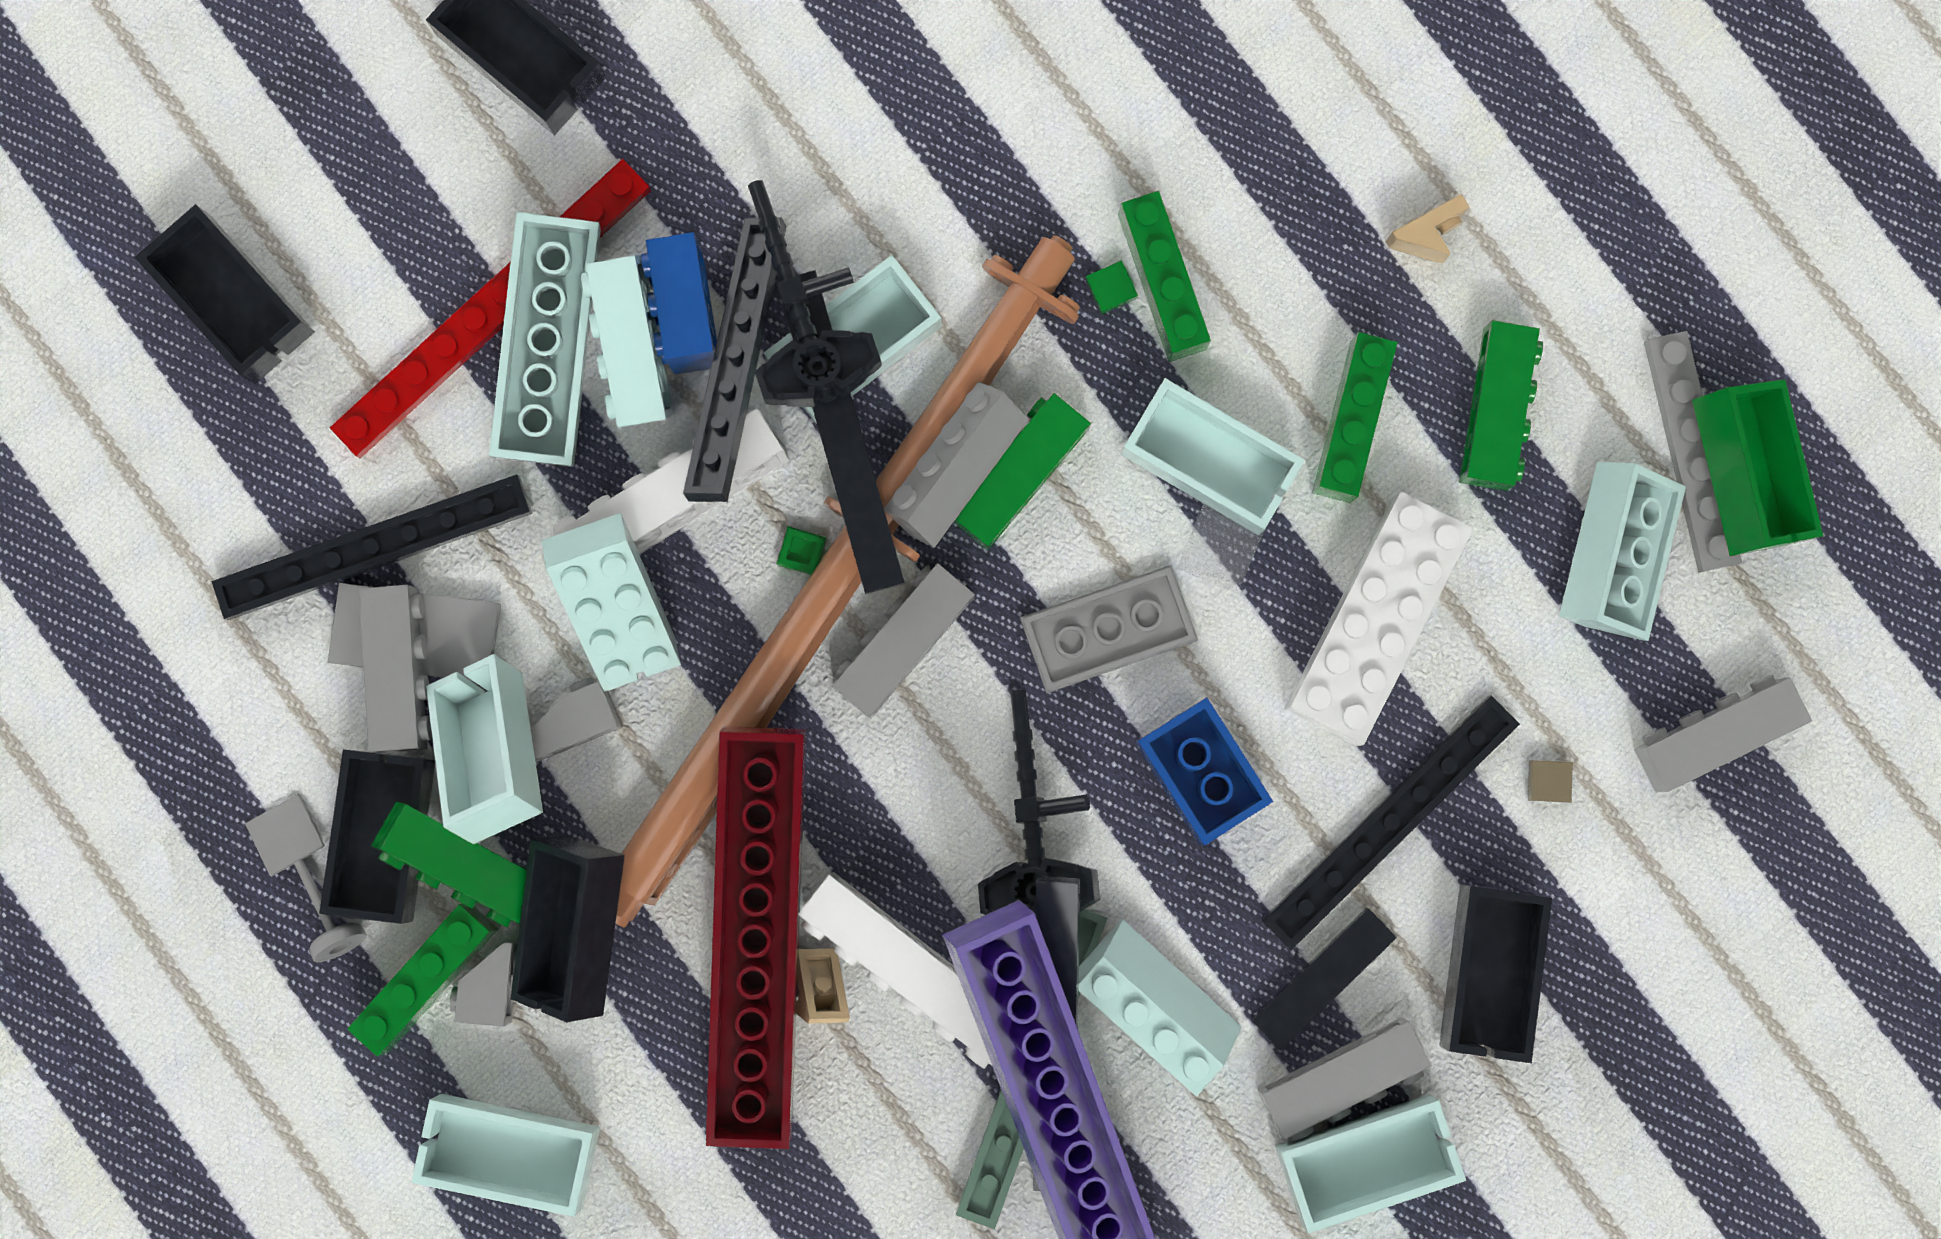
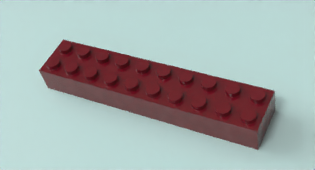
[706,726,806,1149]

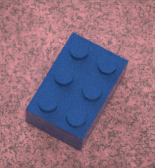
[641,232,717,375]
[1134,697,1274,846]

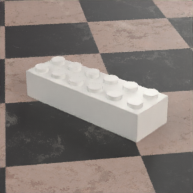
[547,408,789,555]
[1284,491,1473,746]
[798,872,992,1069]

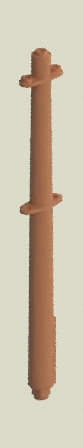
[616,235,1080,928]

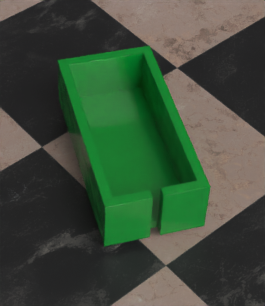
[1692,379,1823,556]

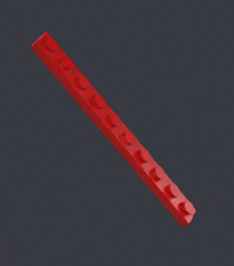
[329,158,651,459]

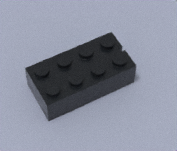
[426,0,606,136]
[135,204,315,384]
[319,749,436,924]
[510,835,625,1023]
[1439,884,1552,1064]

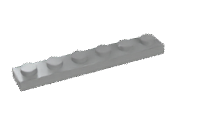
[1644,331,1742,573]

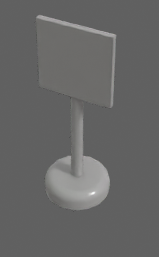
[245,794,367,962]

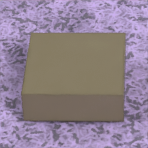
[1528,760,1573,803]

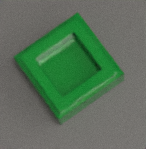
[1085,260,1138,315]
[776,526,827,576]

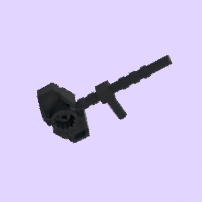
[748,180,882,407]
[978,690,1100,916]

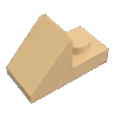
[1385,194,1470,263]
[796,948,850,1024]

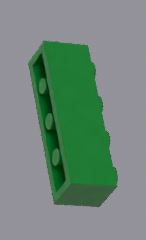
[1118,191,1211,362]
[1459,320,1543,491]
[1312,332,1398,503]
[953,393,1091,551]
[371,802,527,928]
[347,904,499,1057]

